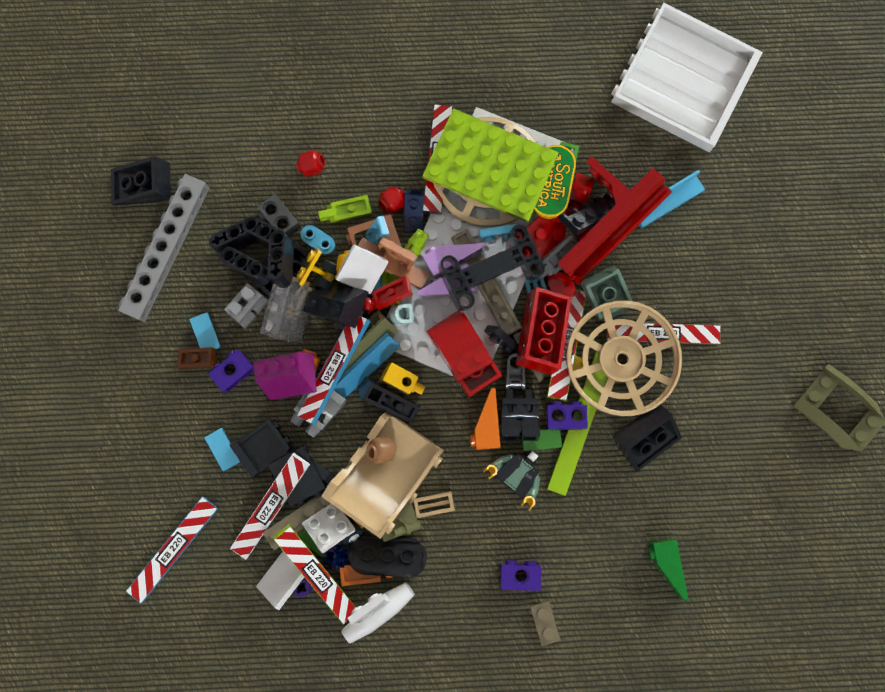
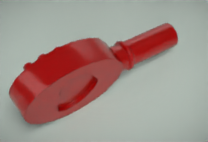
[534,266,575,298]

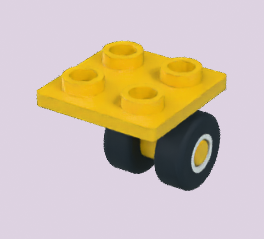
[297,247,337,289]

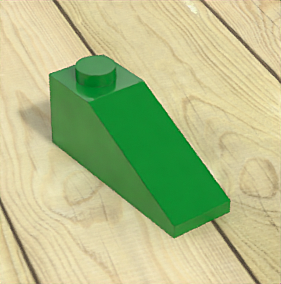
[648,539,689,601]

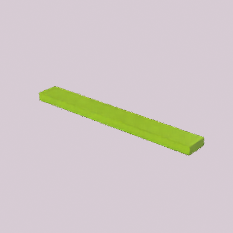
[547,351,608,496]

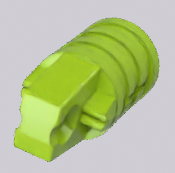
[404,229,429,259]

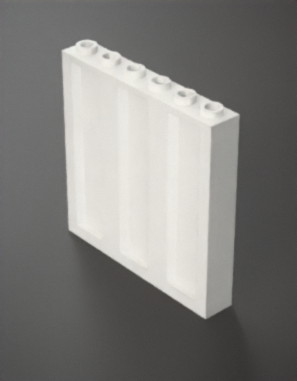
[611,3,763,152]

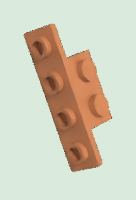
[358,237,430,289]

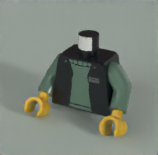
[483,450,540,510]

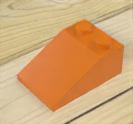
[470,388,500,451]

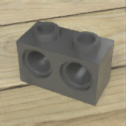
[257,194,301,237]

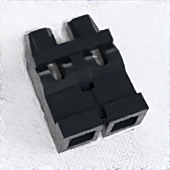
[500,389,540,441]

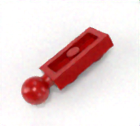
[362,276,413,313]

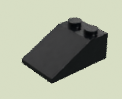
[111,156,171,206]

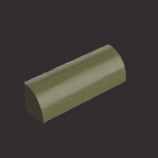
[323,310,399,373]

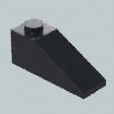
[357,376,420,423]

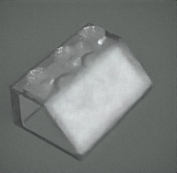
[259,282,316,344]

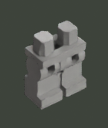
[224,283,269,329]
[290,377,347,437]

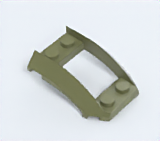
[793,364,885,452]

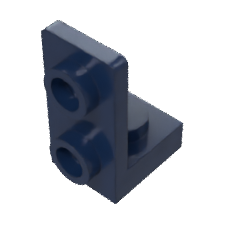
[404,189,425,232]

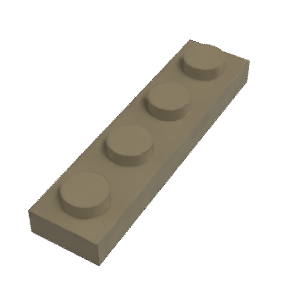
[263,493,331,551]

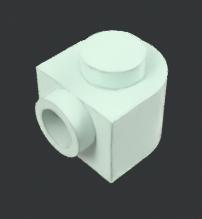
[389,304,415,324]

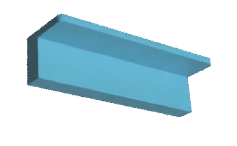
[639,170,705,229]

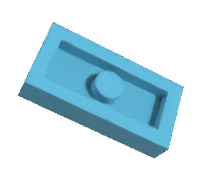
[478,224,518,243]

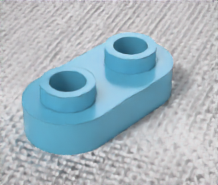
[301,225,336,256]

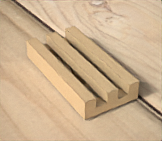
[413,491,455,518]

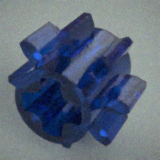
[324,544,348,570]

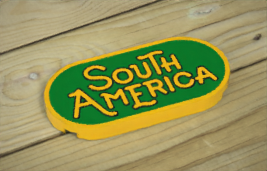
[534,145,576,219]

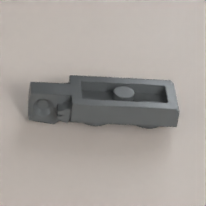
[533,234,578,280]

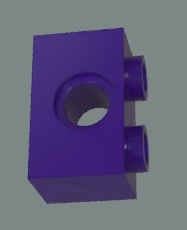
[208,349,254,394]
[499,560,541,591]

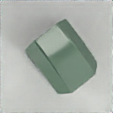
[581,267,633,321]

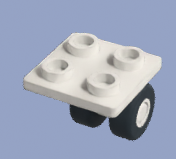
[302,504,363,553]

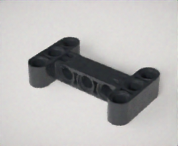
[438,224,545,312]

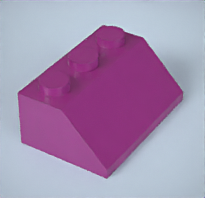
[253,352,317,400]

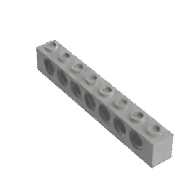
[118,174,209,323]

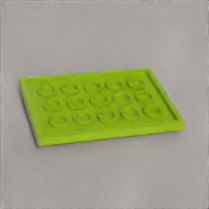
[423,108,559,223]

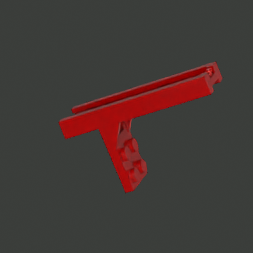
[557,156,672,285]

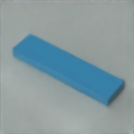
[334,332,400,398]

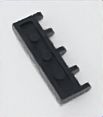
[558,192,616,236]

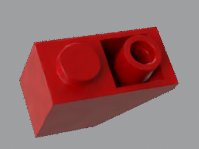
[566,173,594,216]

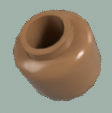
[366,436,397,464]

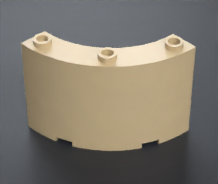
[321,411,444,539]

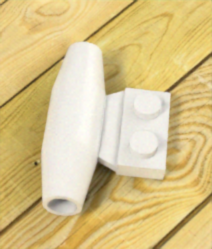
[341,582,415,644]

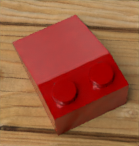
[429,312,494,383]

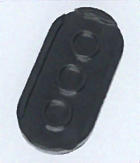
[348,535,427,577]

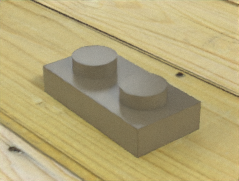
[530,601,561,646]

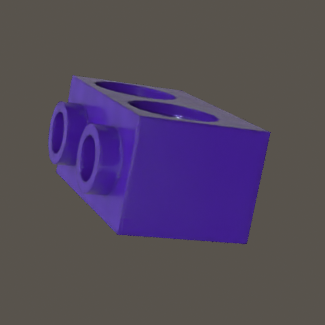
[546,401,588,430]

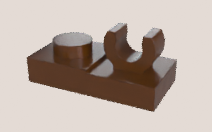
[177,347,218,370]

